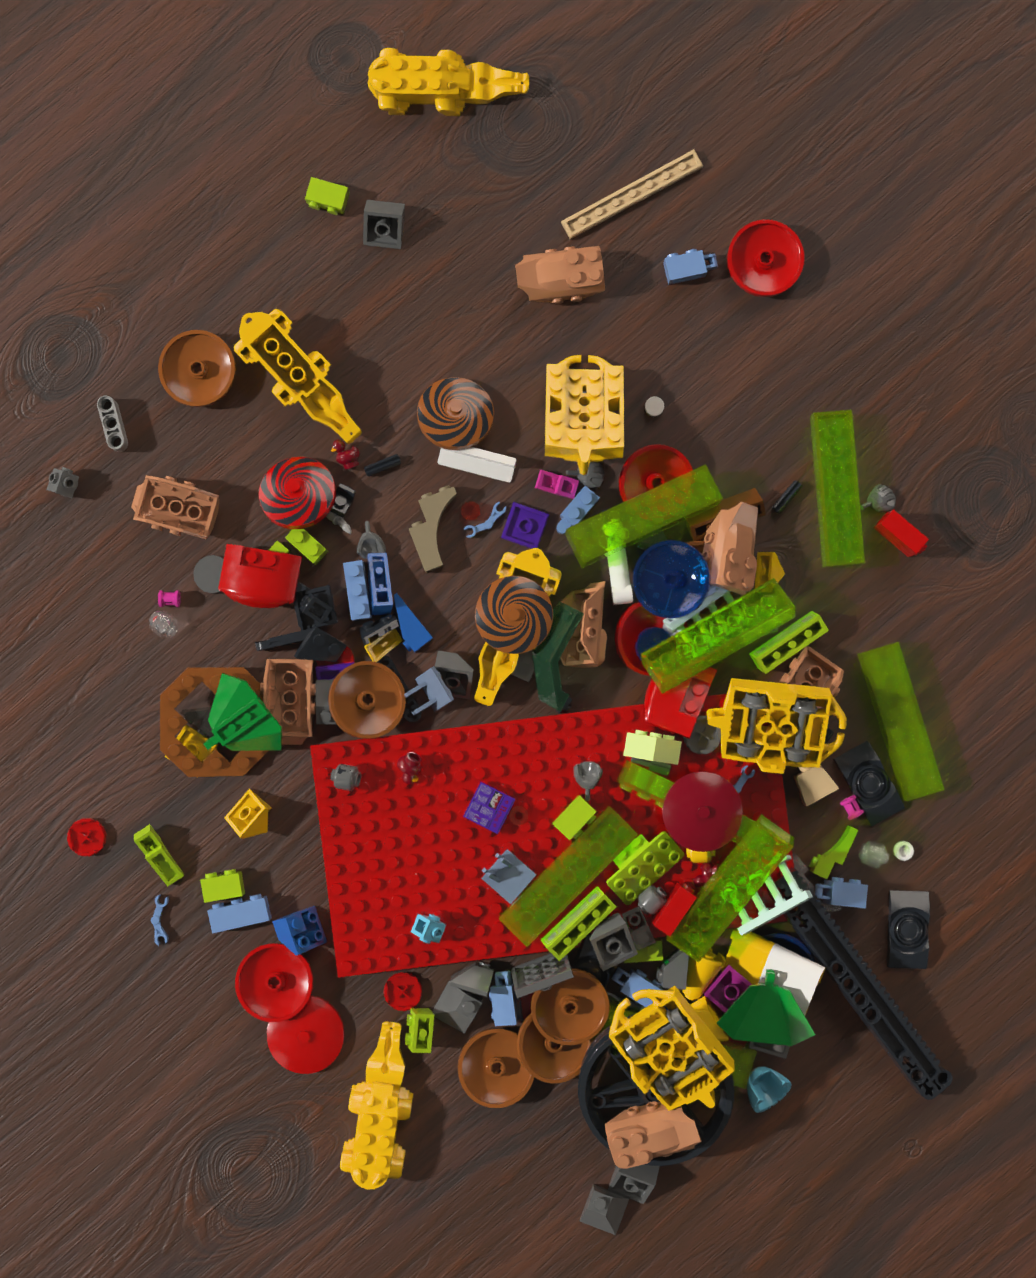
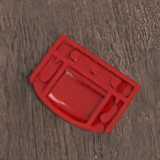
[218,544,302,608]
[644,654,717,739]

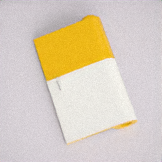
[720,928,826,1016]

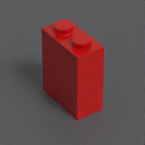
[873,509,929,557]
[651,882,697,937]

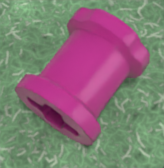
[158,590,181,607]
[840,795,864,820]

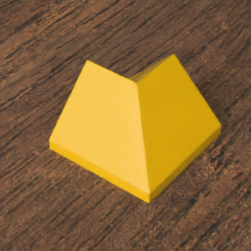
[224,789,272,839]
[690,996,728,1041]

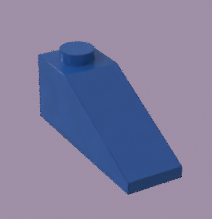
[367,553,393,615]
[394,593,433,653]

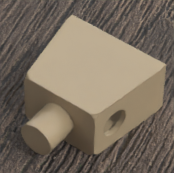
[794,765,839,806]

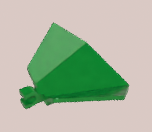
[203,673,282,751]
[716,969,815,1046]

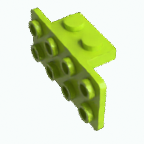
[606,831,684,905]

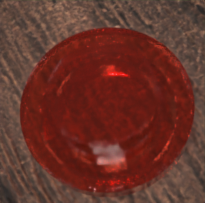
[461,501,480,521]

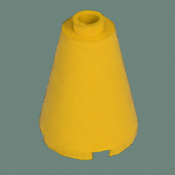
[682,944,726,1001]

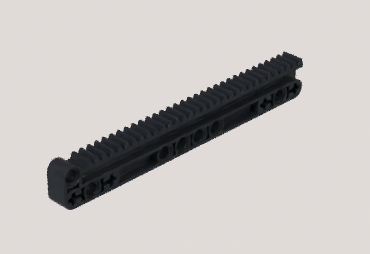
[767,868,953,1100]

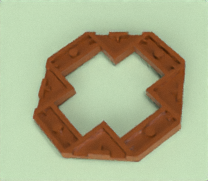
[160,667,269,777]

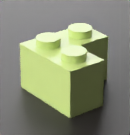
[623,730,682,765]

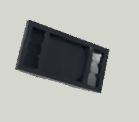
[834,741,905,826]
[887,890,930,969]
[571,933,617,990]

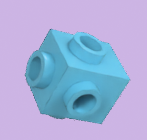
[411,914,446,944]

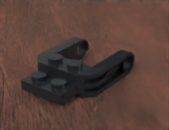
[255,582,338,651]

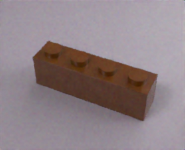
[684,488,766,541]

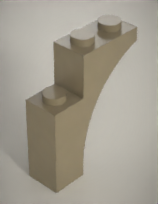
[409,485,457,573]

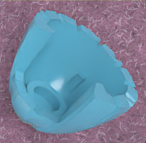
[746,1067,792,1113]

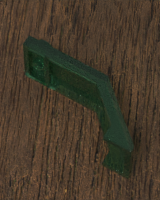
[532,601,584,711]

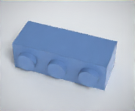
[343,560,372,621]
[207,894,272,933]

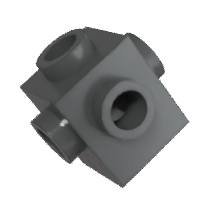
[46,467,79,498]

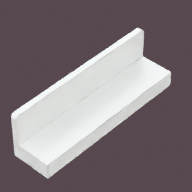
[437,447,516,483]

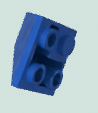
[272,906,327,955]

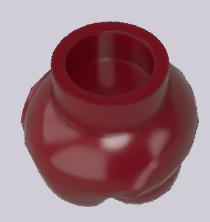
[331,439,360,469]
[397,752,421,784]
[694,862,724,890]

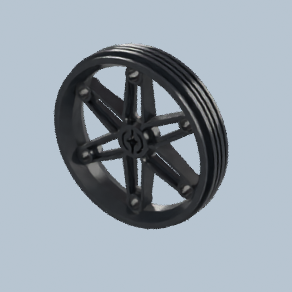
[578,1014,734,1166]

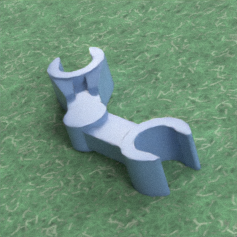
[464,502,506,538]
[733,765,755,793]
[151,894,169,946]

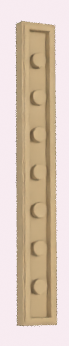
[561,149,703,239]

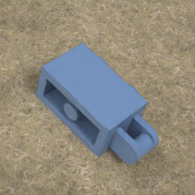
[663,249,718,285]
[556,486,600,534]
[815,877,868,908]
[611,967,664,1007]
[489,971,523,1026]

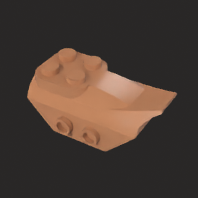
[515,246,605,304]
[131,475,219,540]
[701,502,758,596]
[552,581,607,668]
[769,645,844,728]
[260,658,316,745]
[605,1101,701,1169]

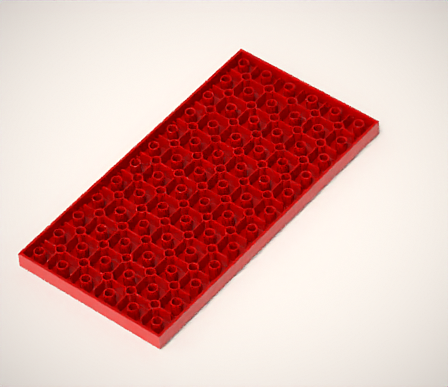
[310,693,801,977]

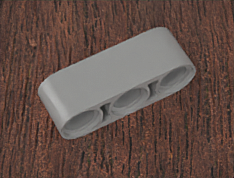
[97,396,128,452]

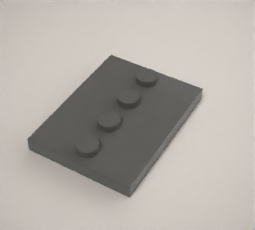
[511,953,574,998]

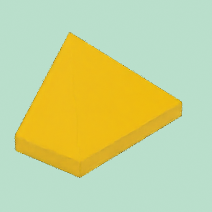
[755,552,785,591]
[364,628,403,662]

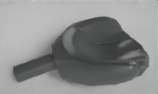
[566,462,605,489]
[860,484,896,512]
[357,521,386,559]
[574,761,603,801]

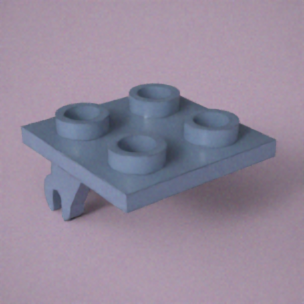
[404,666,454,715]
[481,849,536,904]

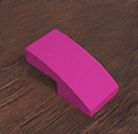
[535,470,579,499]

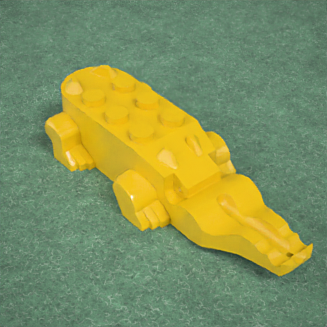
[368,48,529,116]
[234,309,362,444]
[474,548,562,706]
[340,1021,414,1190]

